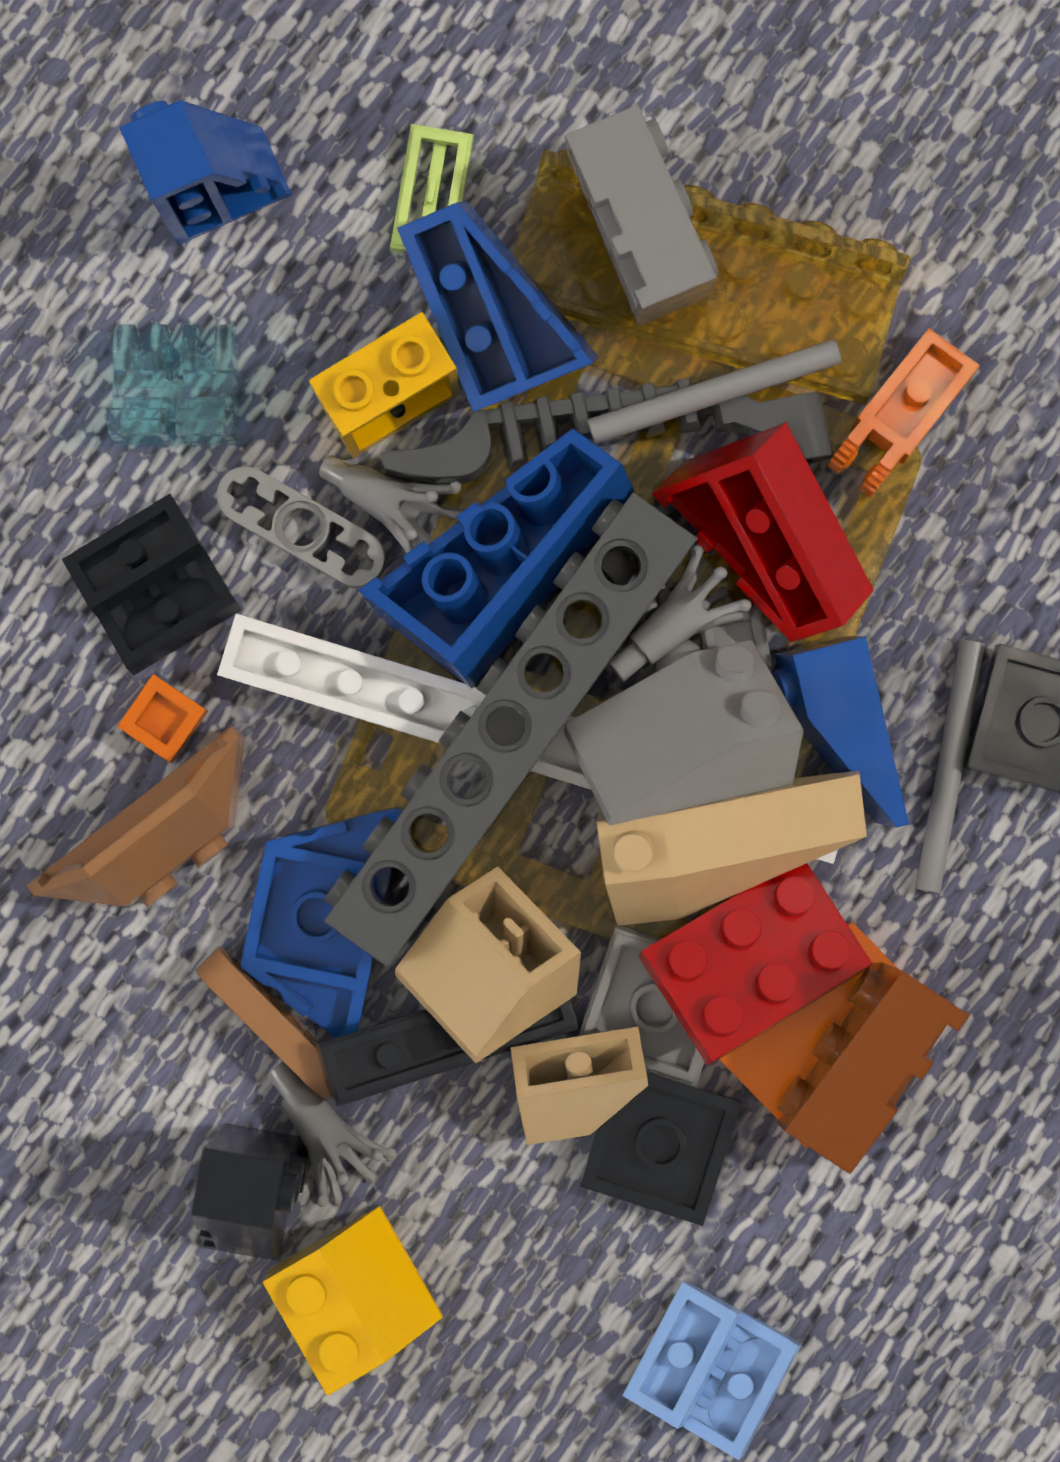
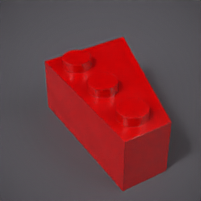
[651,422,874,642]

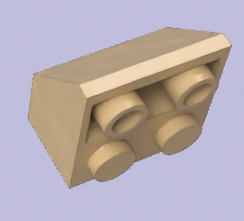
[395,866,581,1063]

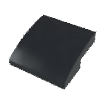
[62,494,242,676]

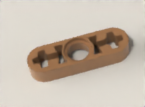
[196,946,331,1100]

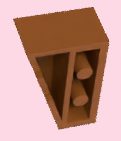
[777,962,970,1174]

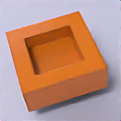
[117,674,209,763]

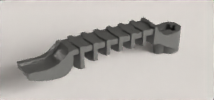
[380,374,833,485]

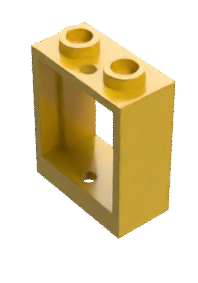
[308,312,461,459]

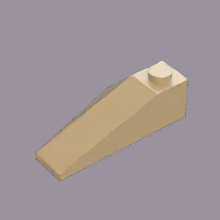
[596,771,867,926]

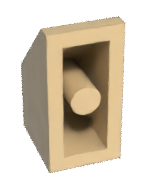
[510,1026,648,1145]

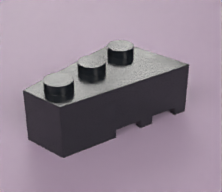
[191,1123,310,1261]

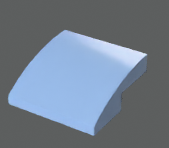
[622,1281,802,1460]

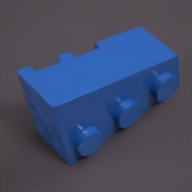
[119,100,292,245]
[397,201,599,412]

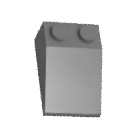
[564,640,803,826]

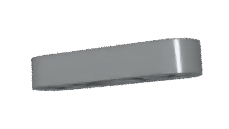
[217,466,386,589]

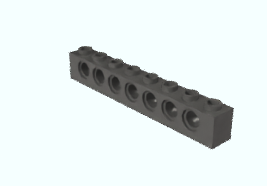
[324,492,698,967]

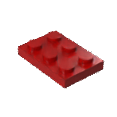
[638,863,873,1066]

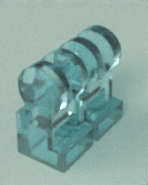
[108,324,240,446]

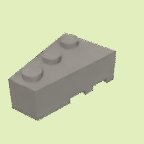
[565,104,719,327]

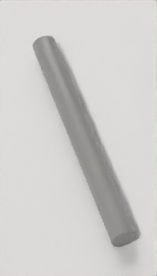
[586,339,842,444]
[915,640,985,893]

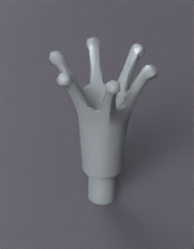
[319,455,463,554]
[608,545,752,682]
[267,1062,397,1207]

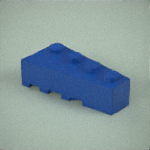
[358,429,636,689]

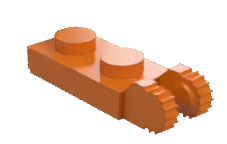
[827,328,980,499]

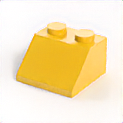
[262,1205,443,1396]

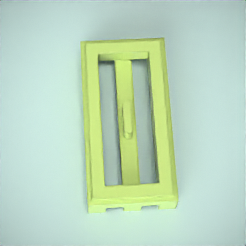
[390,124,474,254]

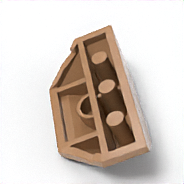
[26,726,246,908]

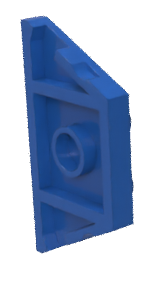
[240,806,405,1037]

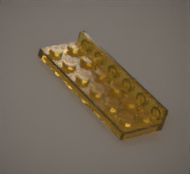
[513,149,911,405]

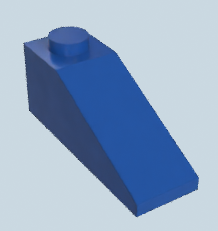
[772,636,909,828]

